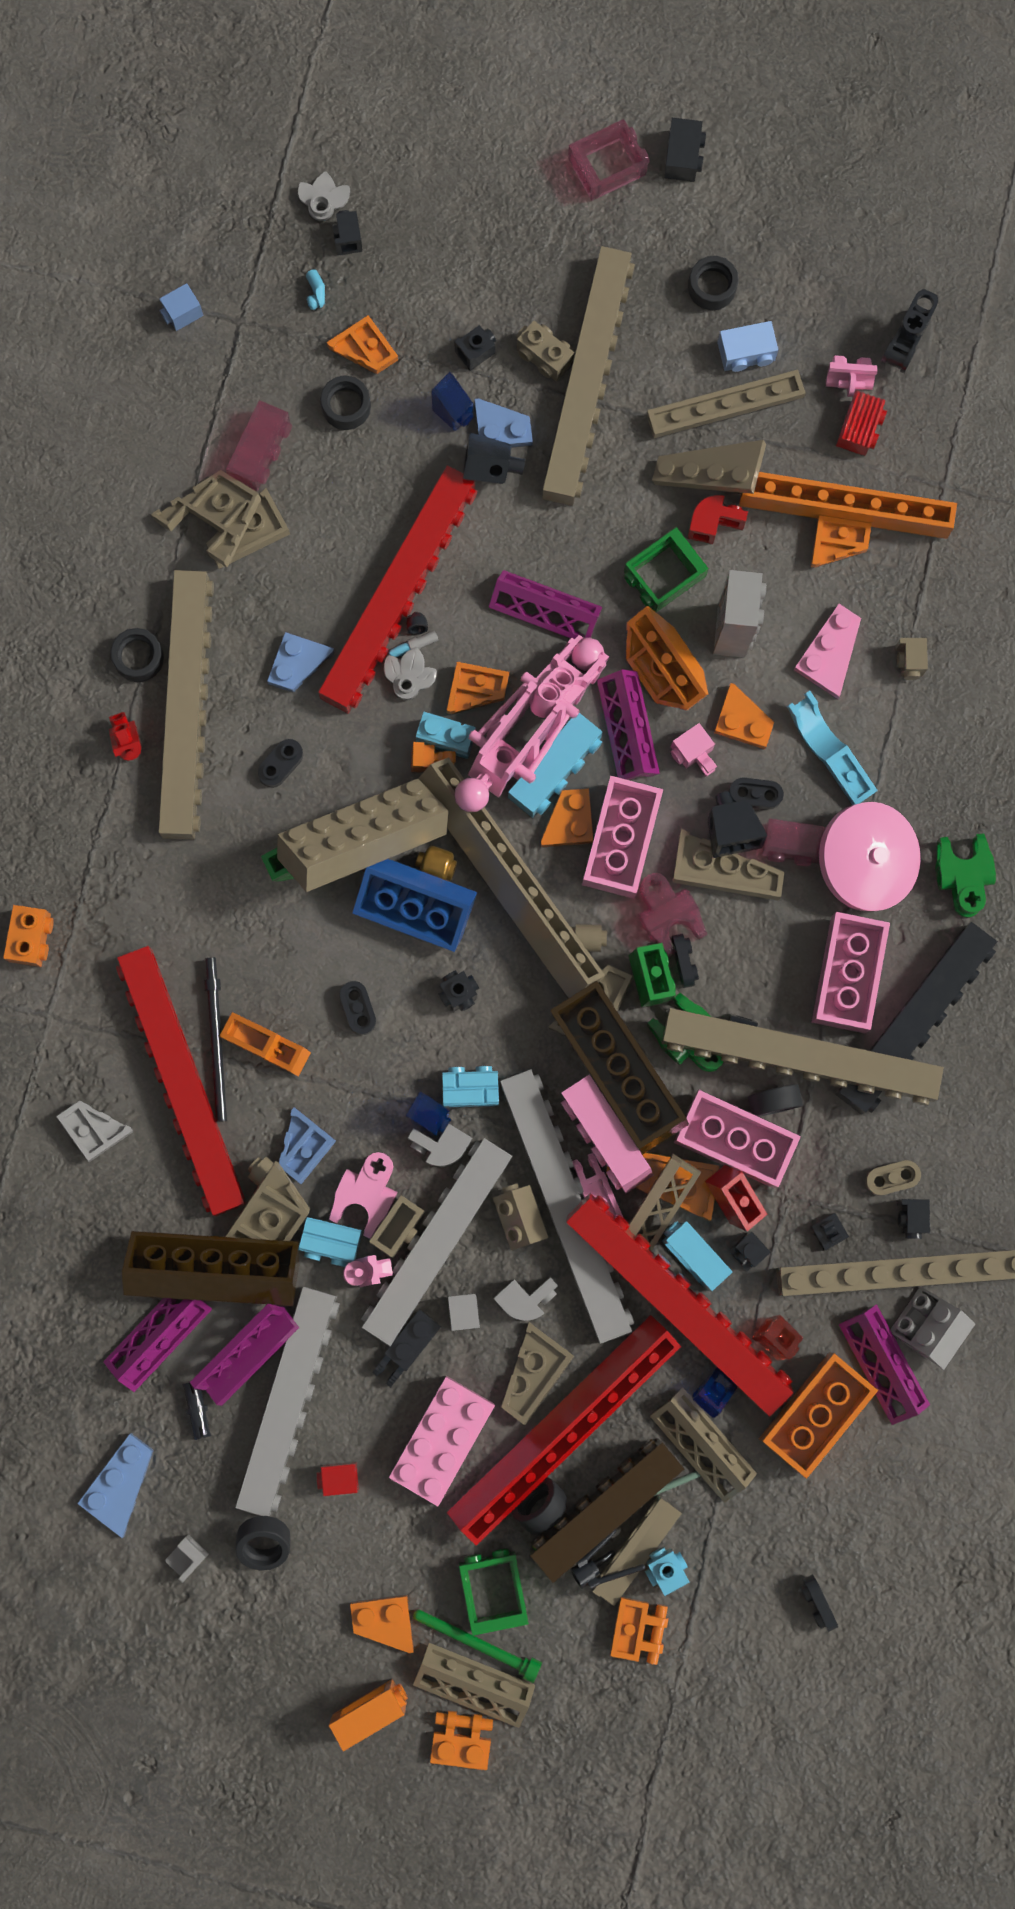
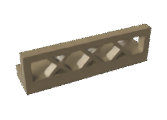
[628,1154,701,1251]
[650,1387,757,1503]
[592,1495,682,1606]
[413,1643,535,1728]

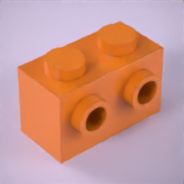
[3,905,54,967]

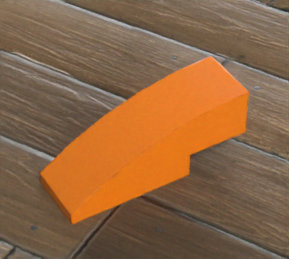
[220,1012,311,1077]

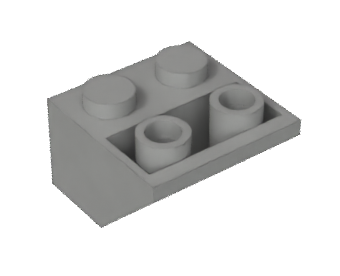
[890,1286,975,1370]

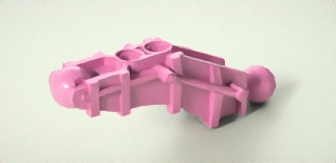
[455,635,609,812]

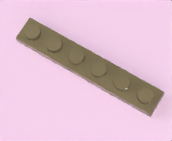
[647,370,806,438]

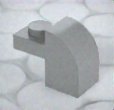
[408,1124,473,1167]
[494,1278,558,1321]

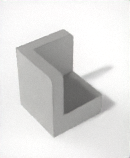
[448,1294,480,1331]
[166,1535,209,1583]

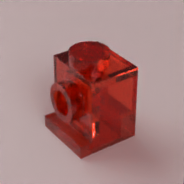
[752,1315,803,1361]

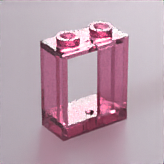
[568,119,649,201]

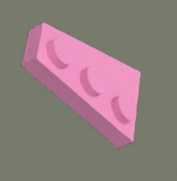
[794,604,861,699]

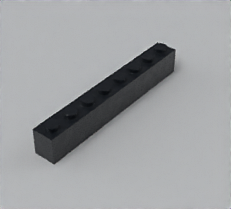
[835,921,998,1115]

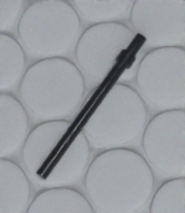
[204,957,227,1122]

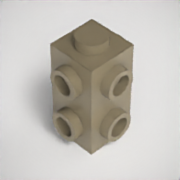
[516,321,574,382]
[493,1184,548,1251]

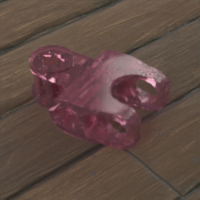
[638,873,707,957]

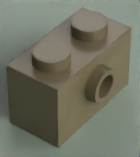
[369,1195,425,1258]

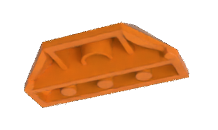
[626,606,708,710]

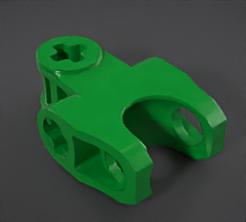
[935,833,996,918]
[647,993,723,1072]

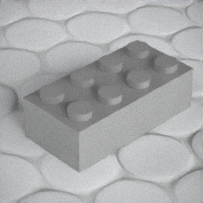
[713,570,766,658]

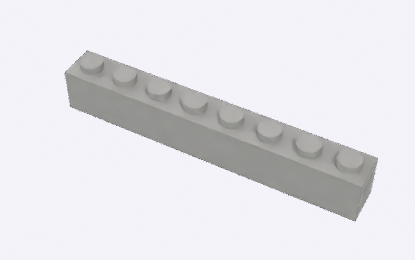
[361,1138,512,1346]
[236,1287,340,1516]

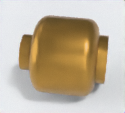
[415,846,457,881]

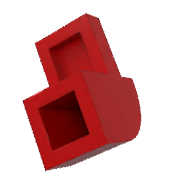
[687,495,748,544]

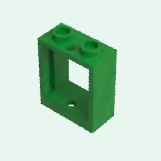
[624,527,709,613]
[459,1548,529,1636]

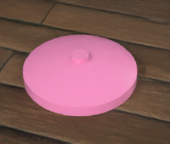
[819,802,920,911]

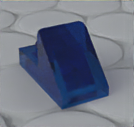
[693,1367,738,1419]

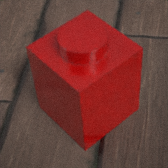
[317,1462,359,1496]

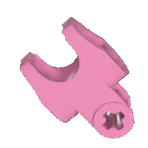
[329,1152,398,1239]

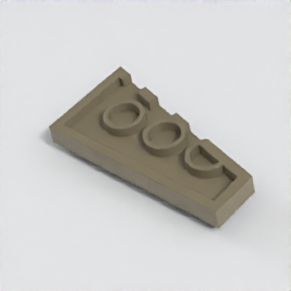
[652,440,766,494]
[672,829,784,901]

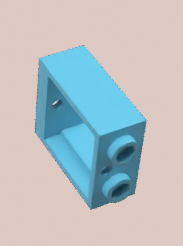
[662,1221,732,1291]

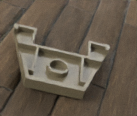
[151,470,261,567]

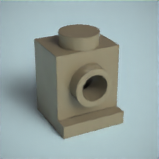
[895,638,928,680]

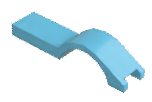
[787,691,878,805]

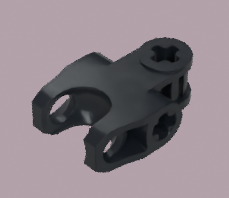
[881,289,938,373]

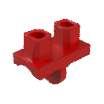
[109,712,141,760]

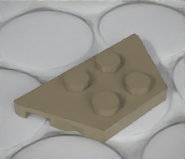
[224,1161,310,1241]

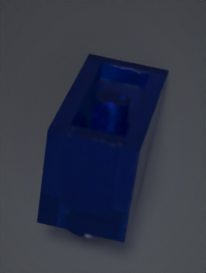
[431,372,473,431]
[406,1092,452,1136]

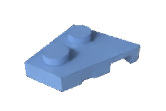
[475,398,533,448]
[267,632,334,692]
[279,1107,336,1184]

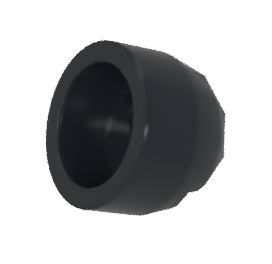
[406,612,428,635]

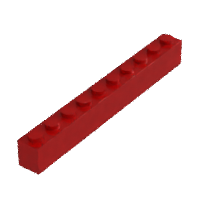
[318,465,477,714]
[116,946,247,1216]
[566,1193,793,1417]
[447,1315,681,1546]

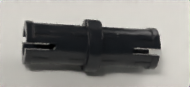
[182,1382,212,1440]

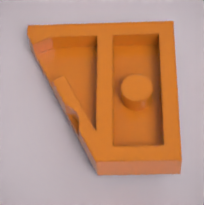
[327,315,398,374]
[811,515,872,568]
[447,662,509,714]
[714,683,774,749]
[541,788,593,847]
[350,1595,414,1653]

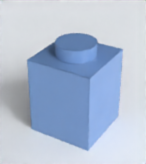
[159,284,203,331]

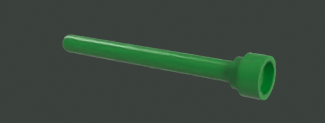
[413,1610,542,1684]

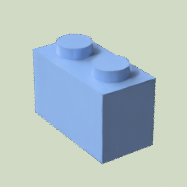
[718,321,778,372]

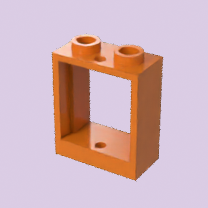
[329,1679,408,1751]

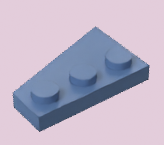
[78,1433,154,1538]

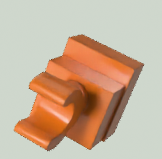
[411,742,456,772]

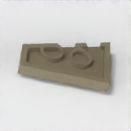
[206,488,290,569]
[501,1322,575,1425]

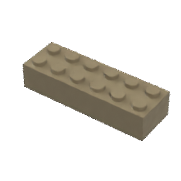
[277,779,448,892]

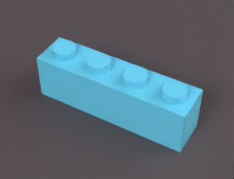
[508,713,602,818]

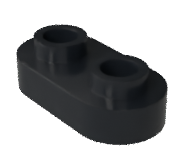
[258,739,303,788]
[729,777,784,809]
[671,933,699,988]
[340,981,376,1035]
[800,1574,838,1632]

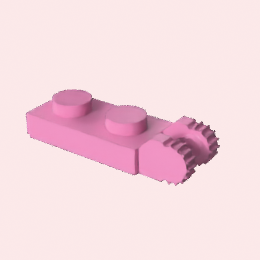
[572,1153,623,1217]

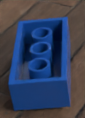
[352,859,477,952]

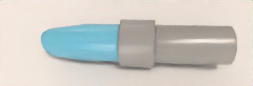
[388,631,438,657]

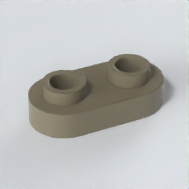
[865,1160,921,1196]

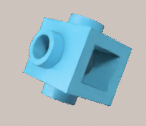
[645,1547,689,1596]

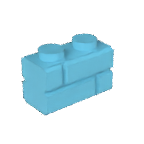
[416,712,476,759]
[443,1066,499,1108]
[299,1217,362,1267]

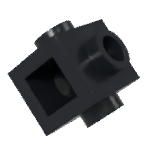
[438,970,479,1012]

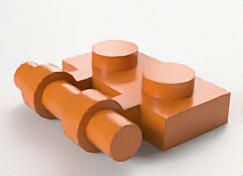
[610,1597,669,1665]
[430,1711,493,1770]

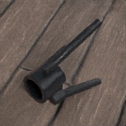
[570,1529,645,1590]

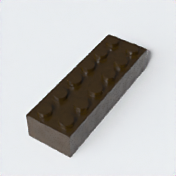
[550,981,689,1155]
[122,1231,299,1306]
[529,1439,685,1583]

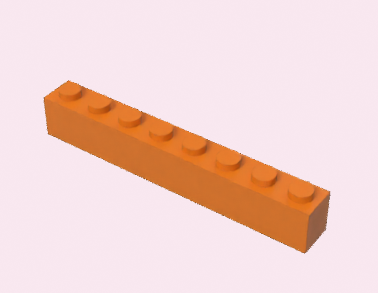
[739,472,957,539]

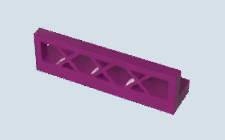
[489,570,602,639]
[597,669,660,780]
[103,1298,212,1392]
[190,1304,299,1406]
[839,1304,930,1425]

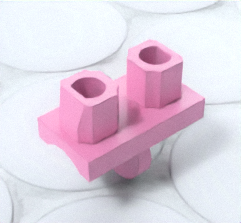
[826,355,877,397]
[343,1255,393,1287]

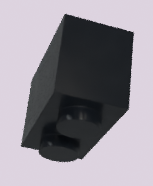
[664,117,706,182]

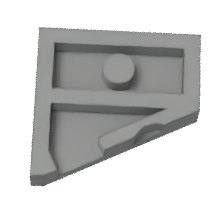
[56,1101,133,1163]

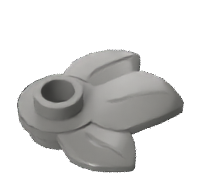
[298,172,350,221]
[384,648,437,700]

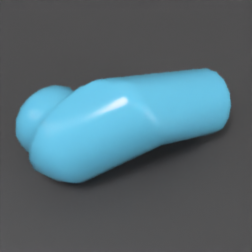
[306,270,325,310]

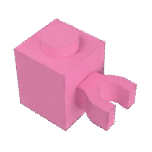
[671,723,717,777]

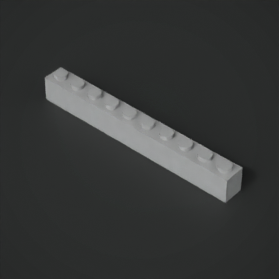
[500,1070,634,1344]

